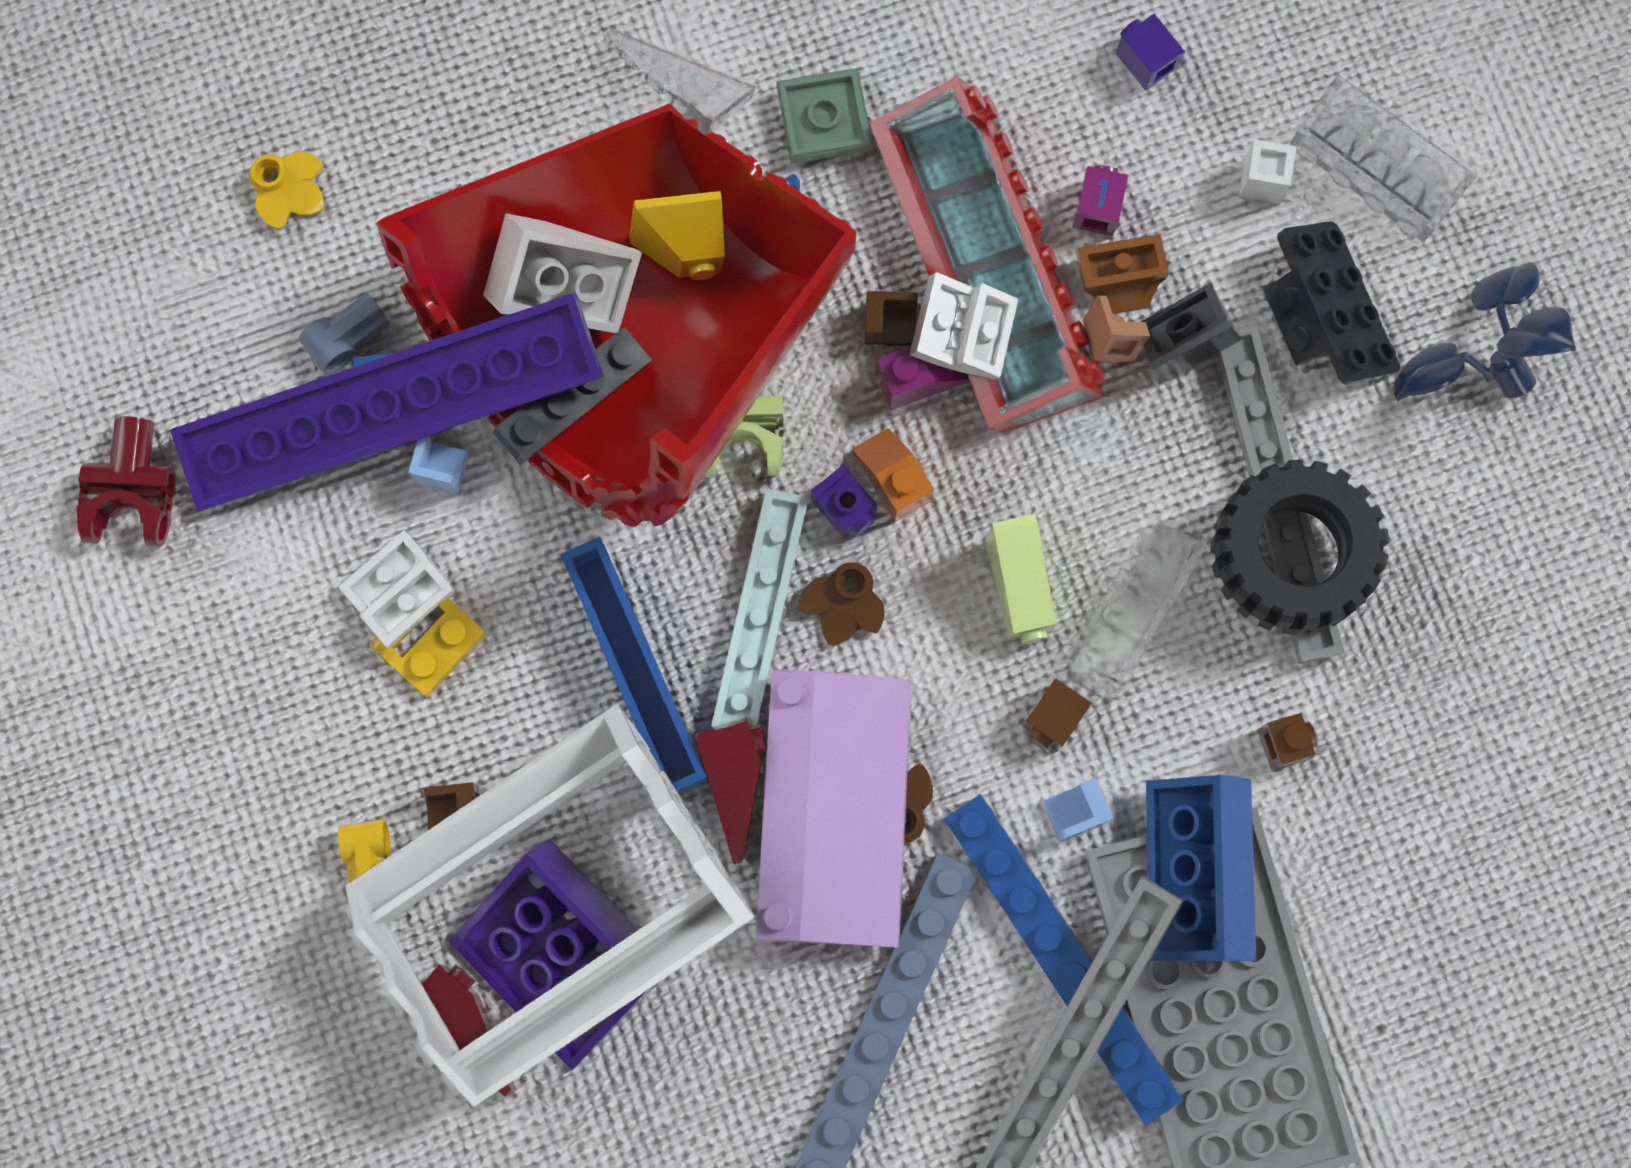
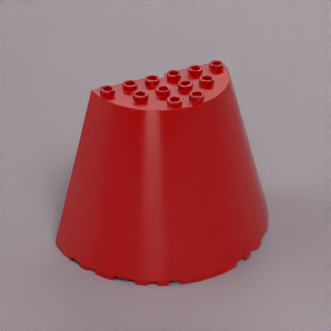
[376,103,856,527]

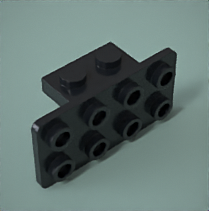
[1263,221,1400,385]

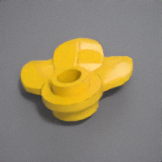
[249,151,325,230]

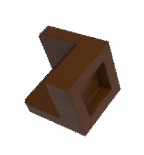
[864,291,918,346]
[420,782,480,830]

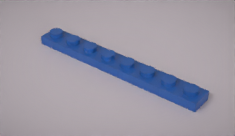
[944,794,1184,1126]

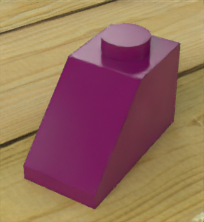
[875,346,970,411]

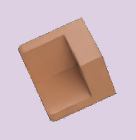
[1082,296,1150,362]

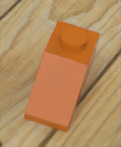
[851,428,934,522]

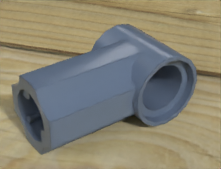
[299,293,391,375]

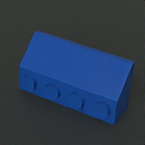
[1146,775,1256,962]

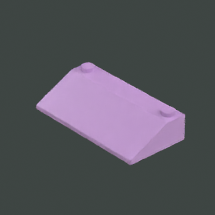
[756,670,912,948]

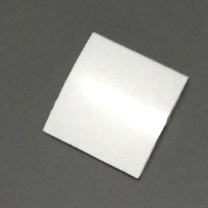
[909,272,1018,379]
[339,530,455,649]

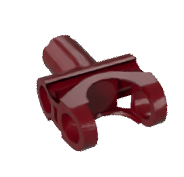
[76,416,176,547]

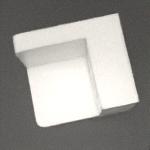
[1239,139,1296,204]

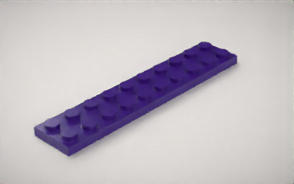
[170,293,604,512]

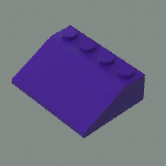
[449,839,662,1070]

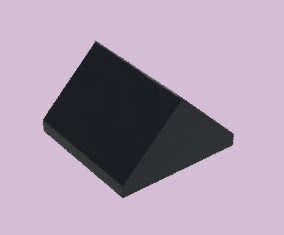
[1141,282,1242,381]

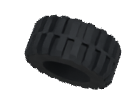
[1210,459,1389,635]

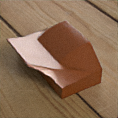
[1076,234,1169,314]

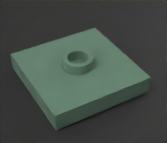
[776,68,873,164]

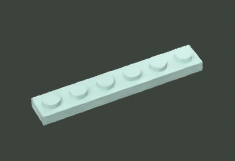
[711,488,808,727]

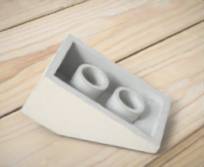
[483,214,642,333]

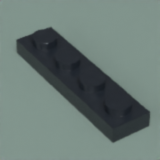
[493,327,652,465]

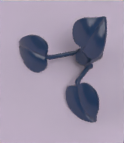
[1394,262,1576,402]

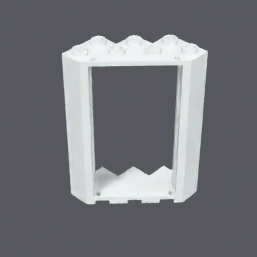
[345,703,754,1107]

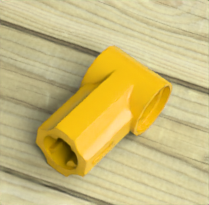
[338,819,391,884]

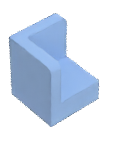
[408,436,469,495]
[1044,777,1114,842]

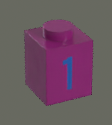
[1072,165,1129,236]

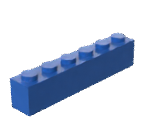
[560,536,709,796]

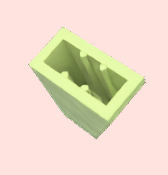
[985,514,1056,644]

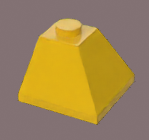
[629,191,725,280]

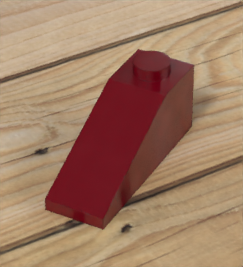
[696,716,767,865]
[422,964,517,1097]

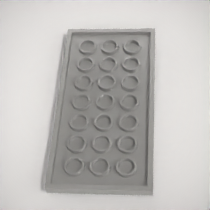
[1084,807,1361,1168]

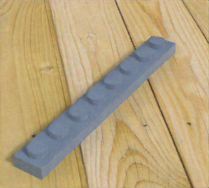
[795,853,978,1168]

